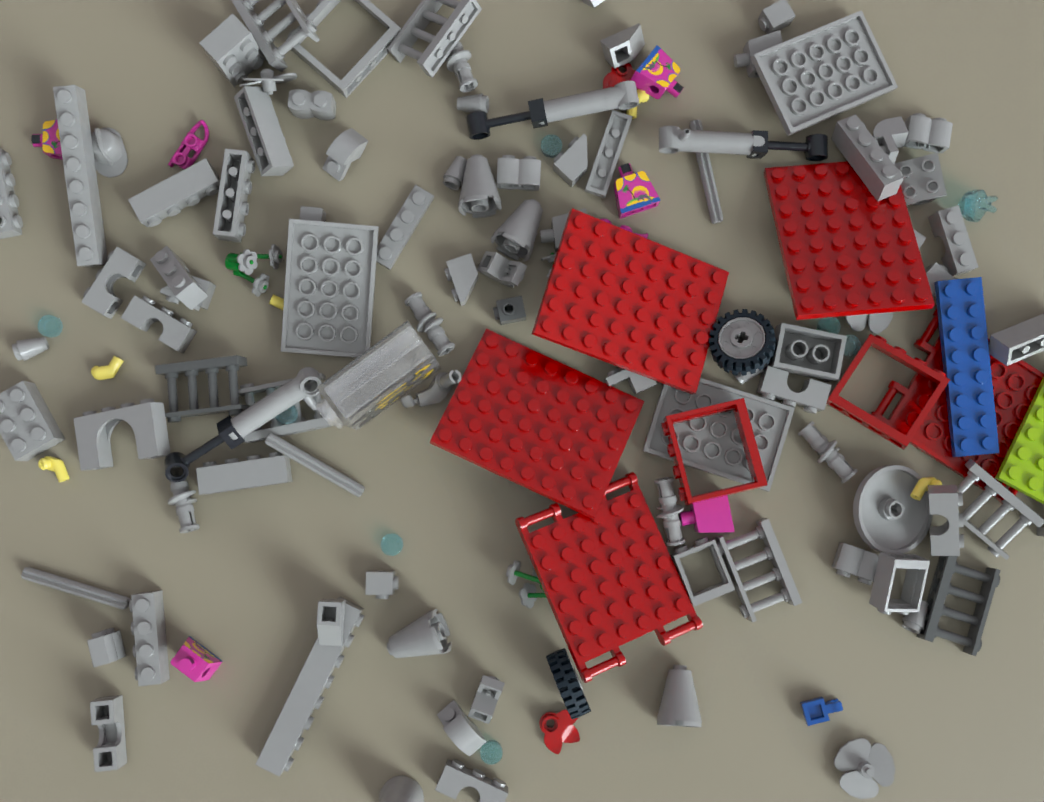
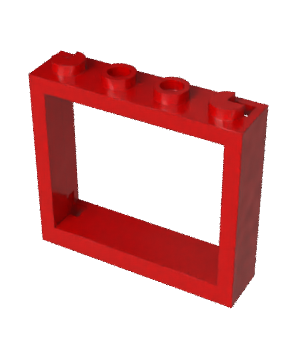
[826,334,950,450]
[661,398,768,505]

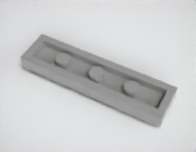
[585,110,633,198]
[376,185,434,270]

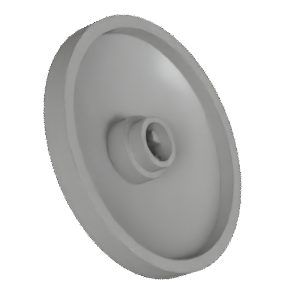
[853,465,933,553]

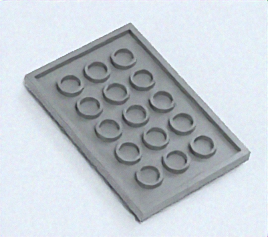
[751,10,898,136]
[281,219,379,358]
[643,378,795,492]

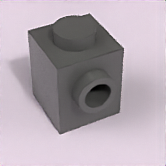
[493,296,526,325]

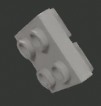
[894,152,947,206]

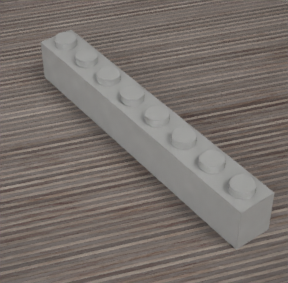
[53,85,108,267]
[255,597,365,777]

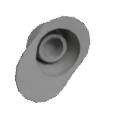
[91,128,128,178]

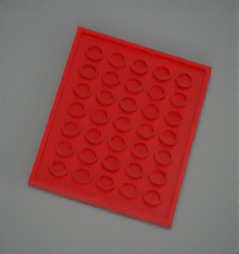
[764,161,935,320]
[532,208,729,394]
[430,329,645,519]

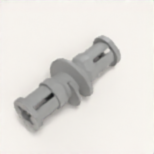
[445,41,478,92]
[404,292,455,357]
[798,421,858,483]
[168,466,200,533]
[654,477,685,546]

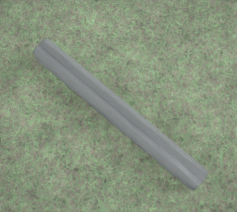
[689,119,723,224]
[265,433,365,497]
[21,567,130,610]

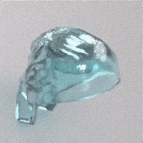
[958,189,998,222]

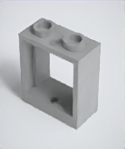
[671,537,735,606]
[869,552,930,615]

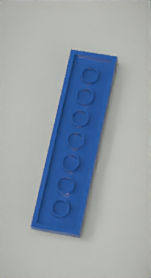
[934,277,999,457]

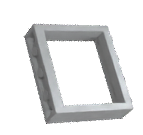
[286,0,401,98]

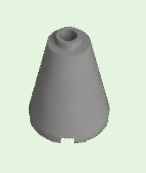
[458,154,502,218]
[491,199,543,261]
[387,609,452,658]
[657,665,702,727]
[379,775,424,802]

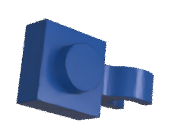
[800,697,843,726]

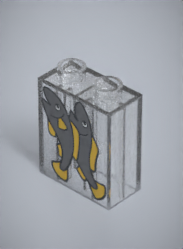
[315,321,441,430]

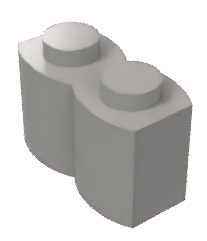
[288,89,336,120]
[904,113,953,153]
[496,155,541,191]
[832,542,879,585]
[87,627,126,667]

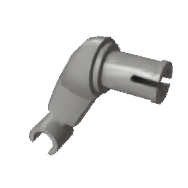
[400,370,462,408]

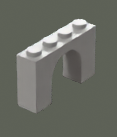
[73,399,171,471]

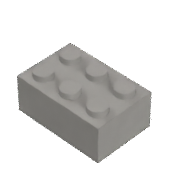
[199,13,266,87]
[768,323,847,382]
[0,381,65,461]

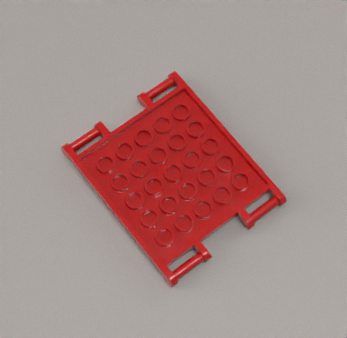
[871,308,1044,504]
[515,472,703,683]

